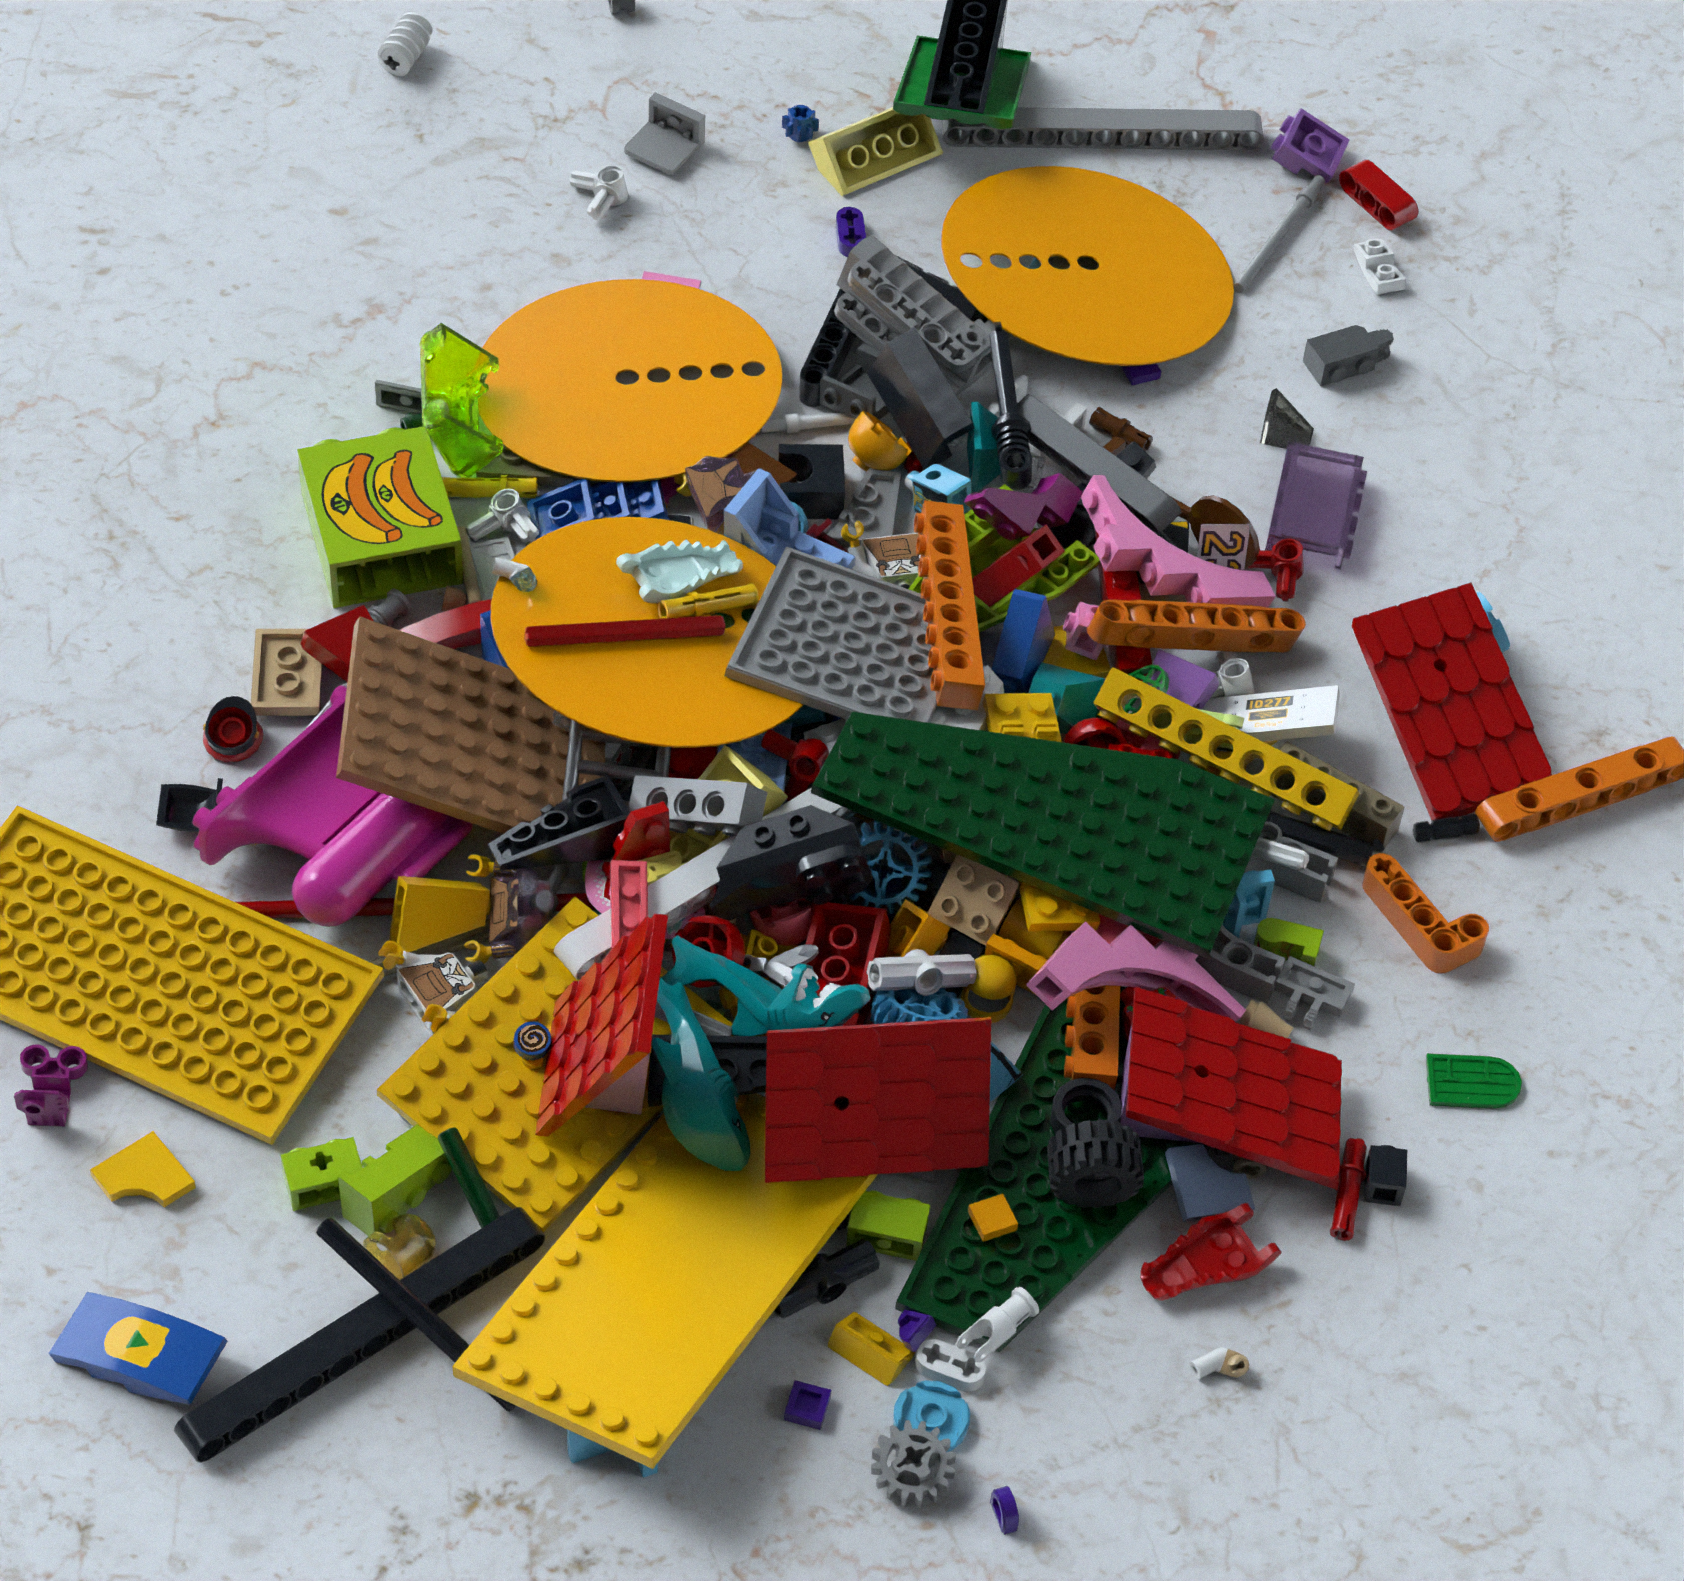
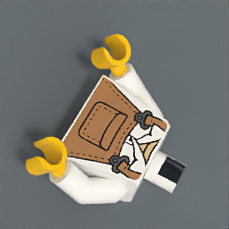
[841,520,921,589]
[378,941,489,1036]

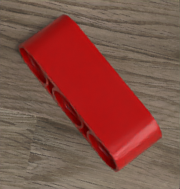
[1339,159,1419,231]

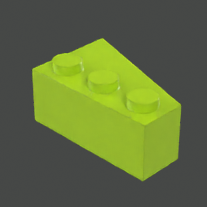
[338,1124,452,1241]

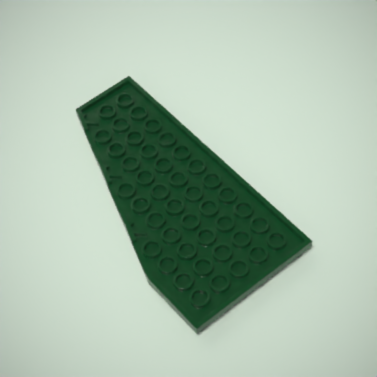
[811,711,1275,959]
[895,986,1211,1352]

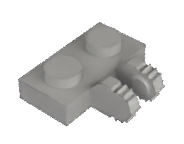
[1274,956,1355,1030]

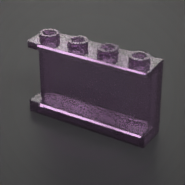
[1265,442,1367,570]

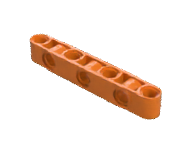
[1087,600,1306,653]
[1475,736,1684,842]

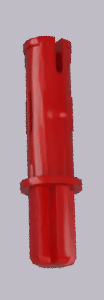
[1330,1138,1367,1241]

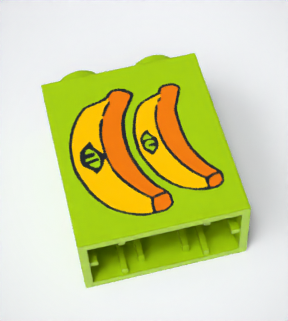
[297,426,463,608]

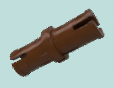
[1089,407,1153,452]

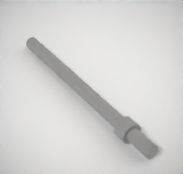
[1233,175,1325,293]

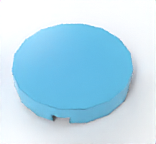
[893,1380,970,1452]

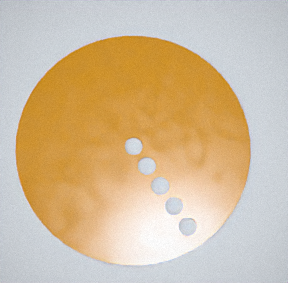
[941,166,1234,366]
[472,279,782,482]
[491,517,804,748]

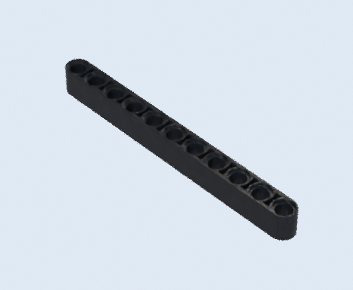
[174,1207,546,1463]

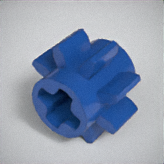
[782,105,819,142]

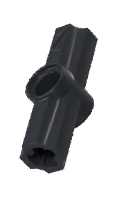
[774,1238,880,1319]

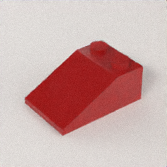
[806,902,892,1008]

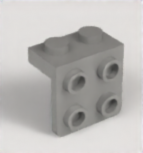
[624,92,706,175]

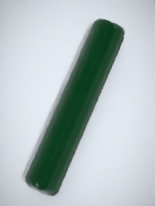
[437,1127,500,1228]

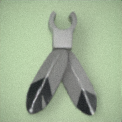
[744,944,819,988]

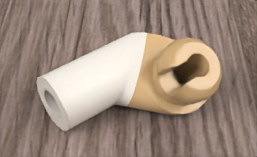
[1190,1347,1250,1379]

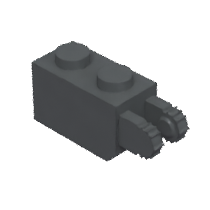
[1303,325,1394,386]

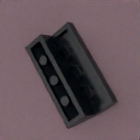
[867,327,975,470]

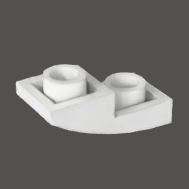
[1354,239,1406,295]

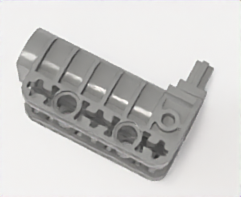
[834,236,1013,396]

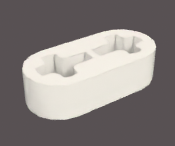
[915,1339,986,1392]

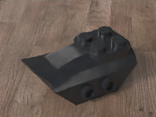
[710,805,872,921]

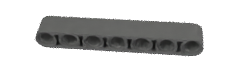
[1017,394,1181,535]

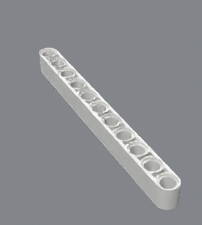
[554,788,857,980]

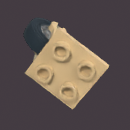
[924,855,1021,946]

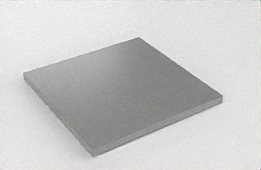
[724,547,937,723]

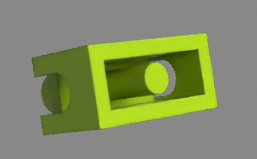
[846,1190,930,1261]

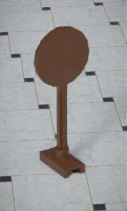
[1103,436,1260,570]

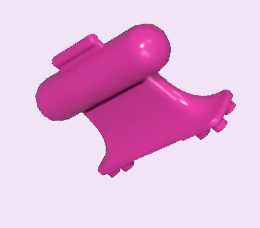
[192,685,473,927]

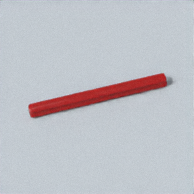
[524,615,725,647]

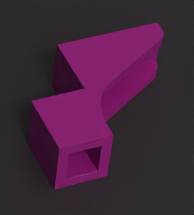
[964,473,1083,541]

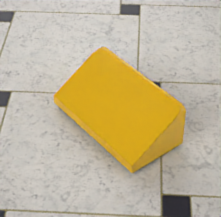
[828,1312,916,1386]

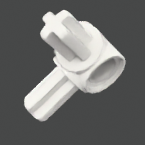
[570,165,629,220]
[466,489,539,543]
[1211,651,1255,698]

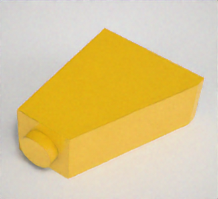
[389,876,491,952]

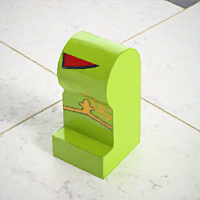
[1254,918,1324,966]

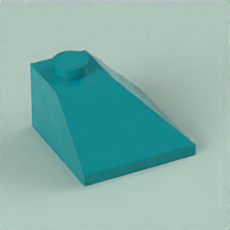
[967,402,1000,493]
[1029,662,1105,734]

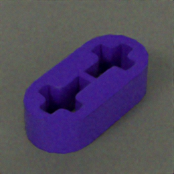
[835,207,866,257]

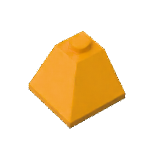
[885,899,951,958]

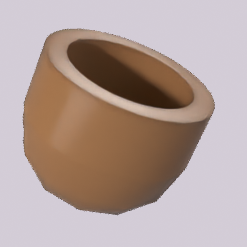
[441,586,466,612]

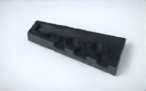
[1036,441,1156,550]

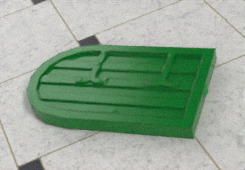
[1426,1053,1522,1109]

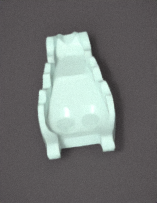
[616,540,743,603]

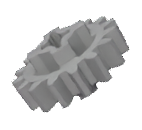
[871,1420,956,1507]

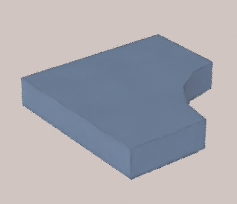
[1165,1144,1255,1222]

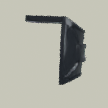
[156,778,223,832]

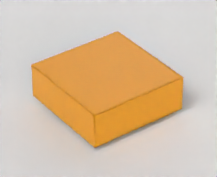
[968,1194,1018,1242]

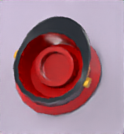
[203,696,264,762]

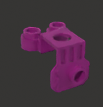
[14,1044,88,1127]

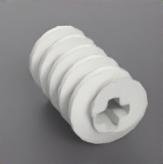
[378,12,433,76]

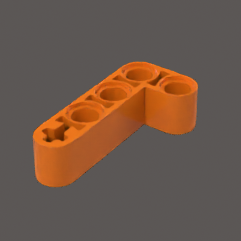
[1362,853,1489,973]

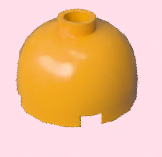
[848,411,912,472]

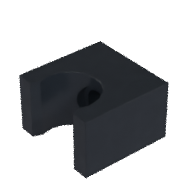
[778,444,845,520]

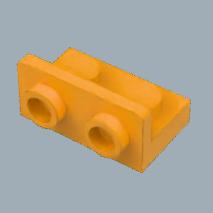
[985,933,1047,995]

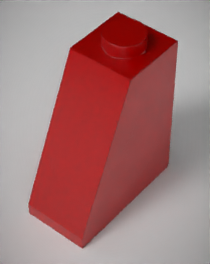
[300,605,374,682]

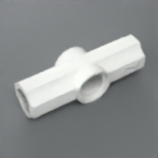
[866,949,977,996]

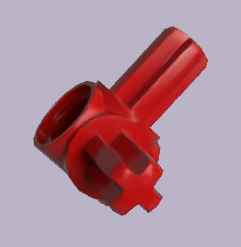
[1248,538,1304,602]
[761,730,829,801]

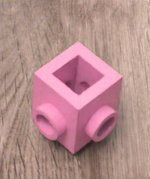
[1063,601,1108,660]

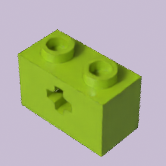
[280,1137,363,1211]

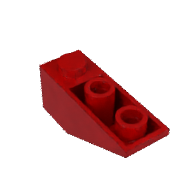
[972,525,1065,607]

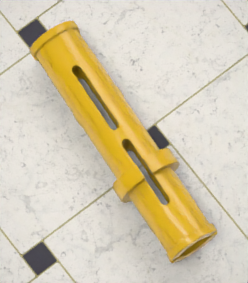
[442,475,538,498]
[658,583,759,618]

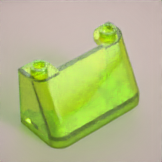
[419,323,503,478]

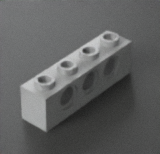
[628,775,768,837]

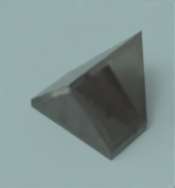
[1260,388,1314,453]

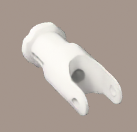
[956,1287,1039,1363]

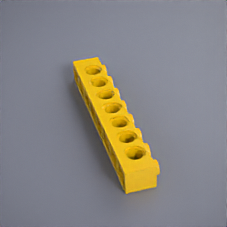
[1093,667,1360,831]

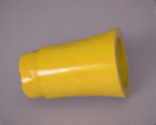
[998,897,1072,960]

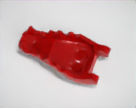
[1140,1203,1282,1301]

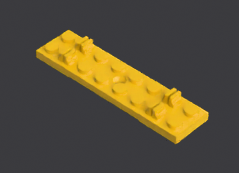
[982,693,1100,932]

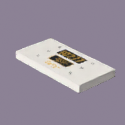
[1203,685,1340,742]

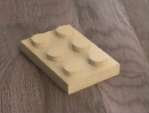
[251,629,323,716]

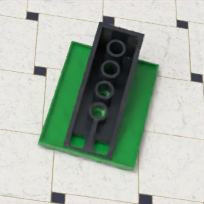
[893,0,1031,129]

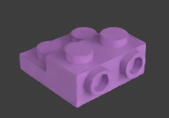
[1270,108,1350,184]

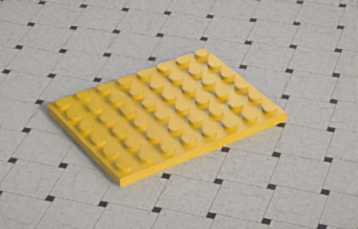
[377,897,734,1233]

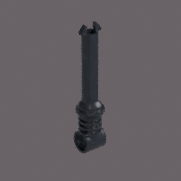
[990,322,1032,490]
[1266,811,1385,871]

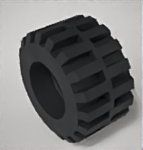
[1047,1120,1144,1208]

